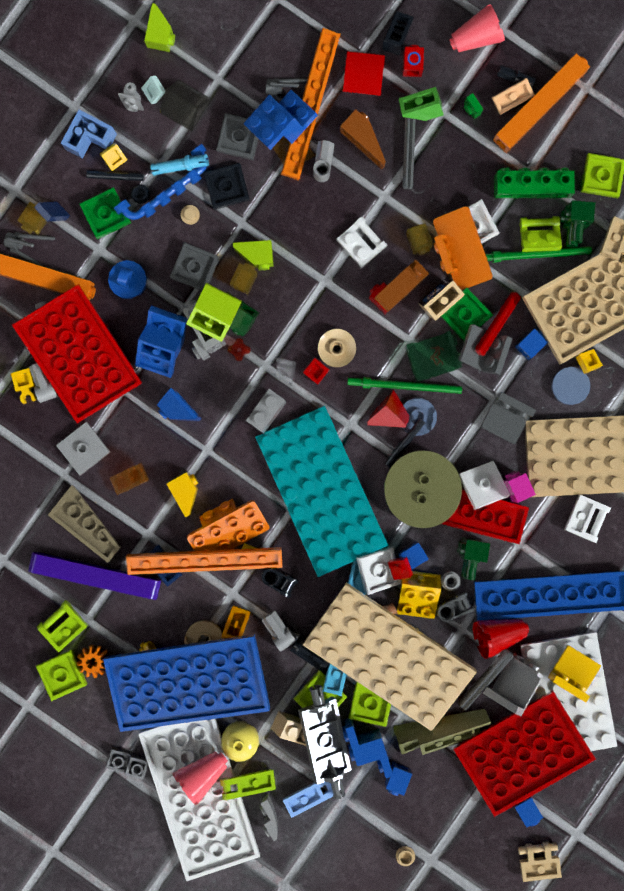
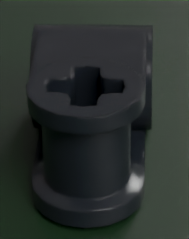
[262,568,299,598]

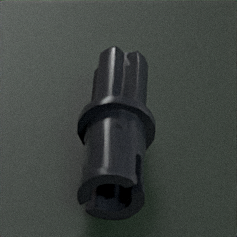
[497,66,536,88]

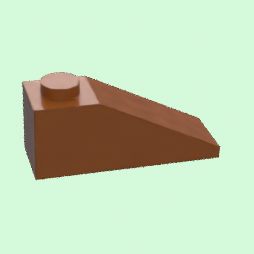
[340,109,386,169]
[374,260,429,312]

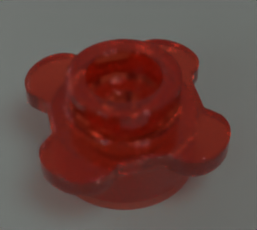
[228,338,251,361]

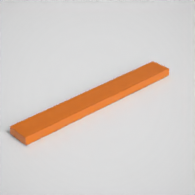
[280,28,340,180]
[126,547,282,575]

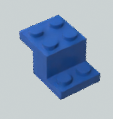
[243,90,318,150]
[135,306,188,378]
[342,718,393,778]

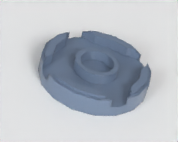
[551,367,590,405]
[402,398,437,436]

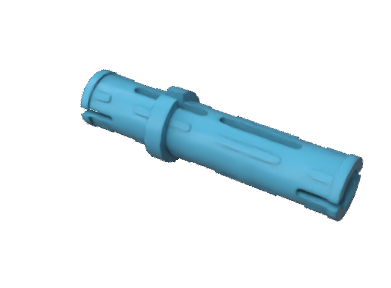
[151,154,209,176]

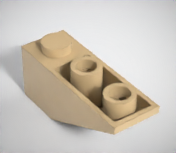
[271,711,306,746]

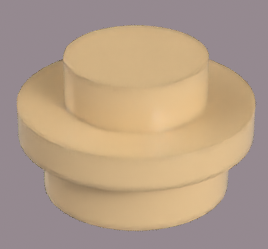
[181,205,200,225]
[396,846,415,866]

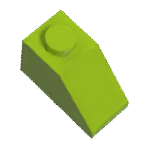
[144,3,175,52]
[233,240,274,270]

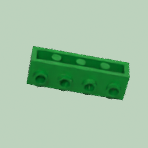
[494,168,575,198]

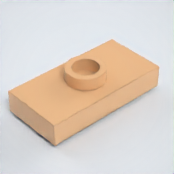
[492,78,535,115]

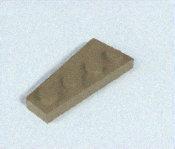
[48,485,121,563]

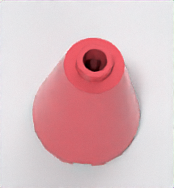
[449,4,505,52]
[172,751,228,806]

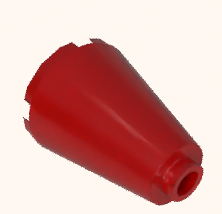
[473,619,529,659]

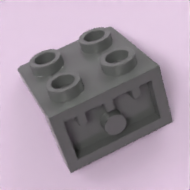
[459,324,512,375]
[481,392,536,444]

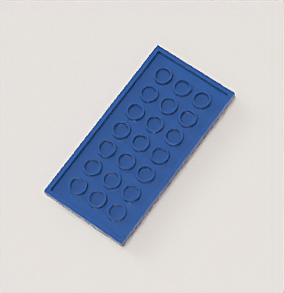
[103,634,270,732]

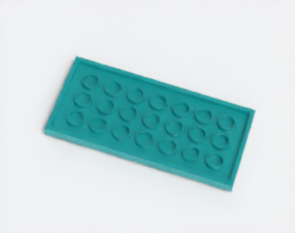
[255,406,388,577]

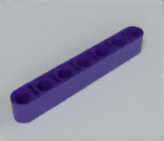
[28,552,161,600]

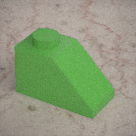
[399,87,444,121]

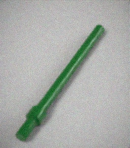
[485,247,592,263]
[347,377,462,394]

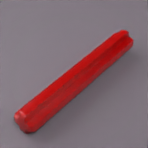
[475,292,521,356]

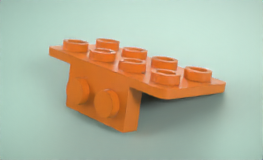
[433,206,493,291]
[187,499,269,551]

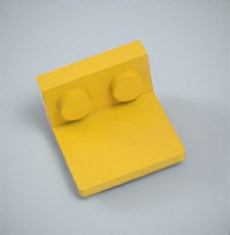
[397,571,441,619]
[548,645,601,703]

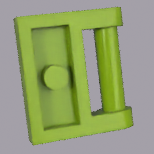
[520,216,562,252]
[37,600,88,652]

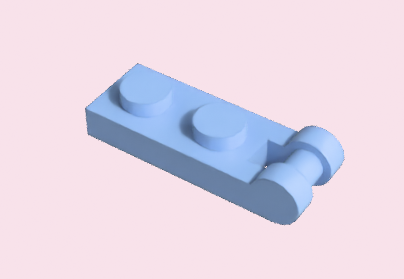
[283,782,333,818]

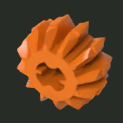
[77,645,107,678]

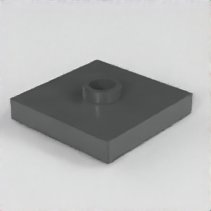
[216,113,259,161]
[170,242,220,291]

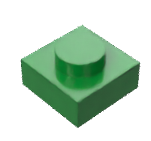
[464,93,483,119]

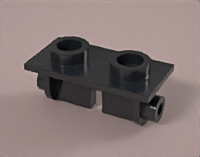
[290,635,329,671]

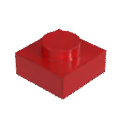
[303,358,330,385]
[387,557,413,580]

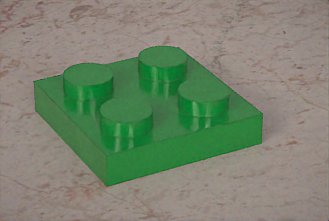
[80,187,131,240]
[440,288,493,342]

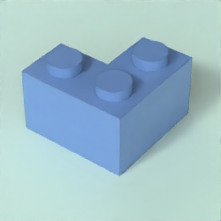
[61,110,117,159]

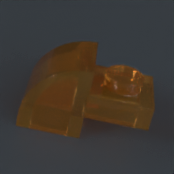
[110,463,150,495]

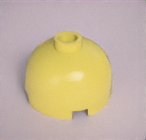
[221,721,259,762]

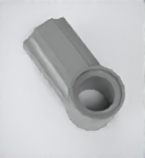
[313,140,335,182]
[29,363,59,403]
[261,610,297,652]

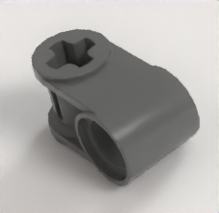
[436,592,474,622]

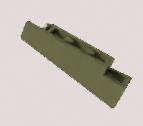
[393,709,491,755]

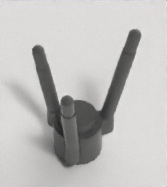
[266,78,308,101]
[4,232,55,266]

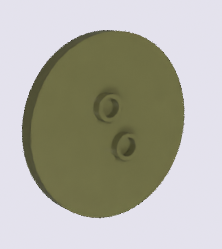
[384,451,462,528]

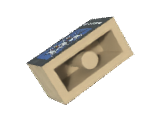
[418,277,465,321]

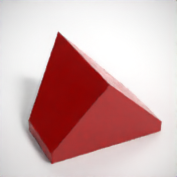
[368,390,409,428]

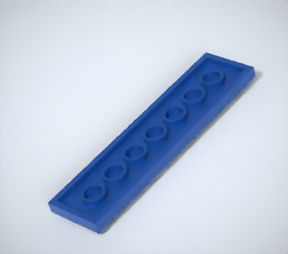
[474,571,624,621]

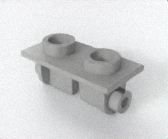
[118,82,144,112]

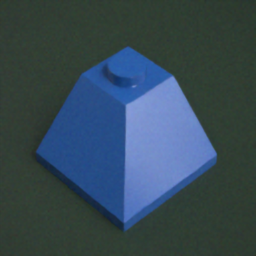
[157,388,202,421]

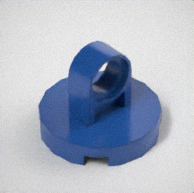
[108,260,147,299]

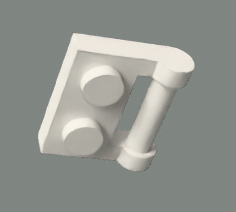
[337,217,387,268]
[564,495,611,543]

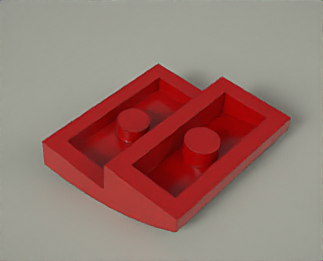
[343,51,385,96]

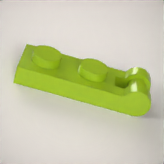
[220,769,276,800]

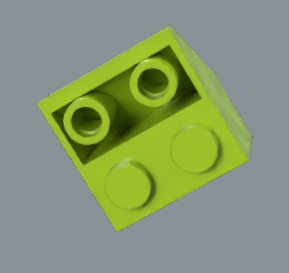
[186,283,242,342]

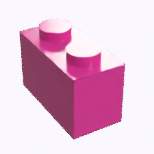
[503,471,536,503]

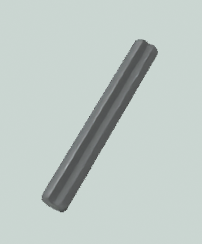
[402,117,416,190]
[458,649,513,710]

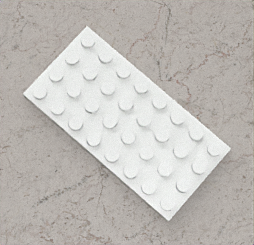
[138,719,260,881]

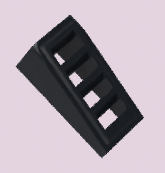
[382,11,414,55]

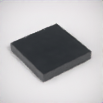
[203,162,250,210]

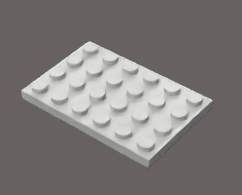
[520,631,617,751]

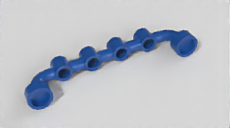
[114,144,207,220]

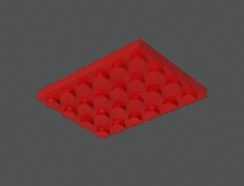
[12,284,143,423]
[453,690,596,817]

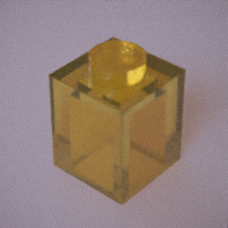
[17,202,47,235]
[406,223,433,255]
[230,263,258,295]

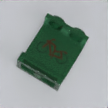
[405,331,463,383]

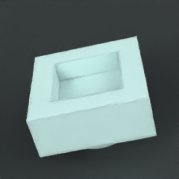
[141,76,166,104]

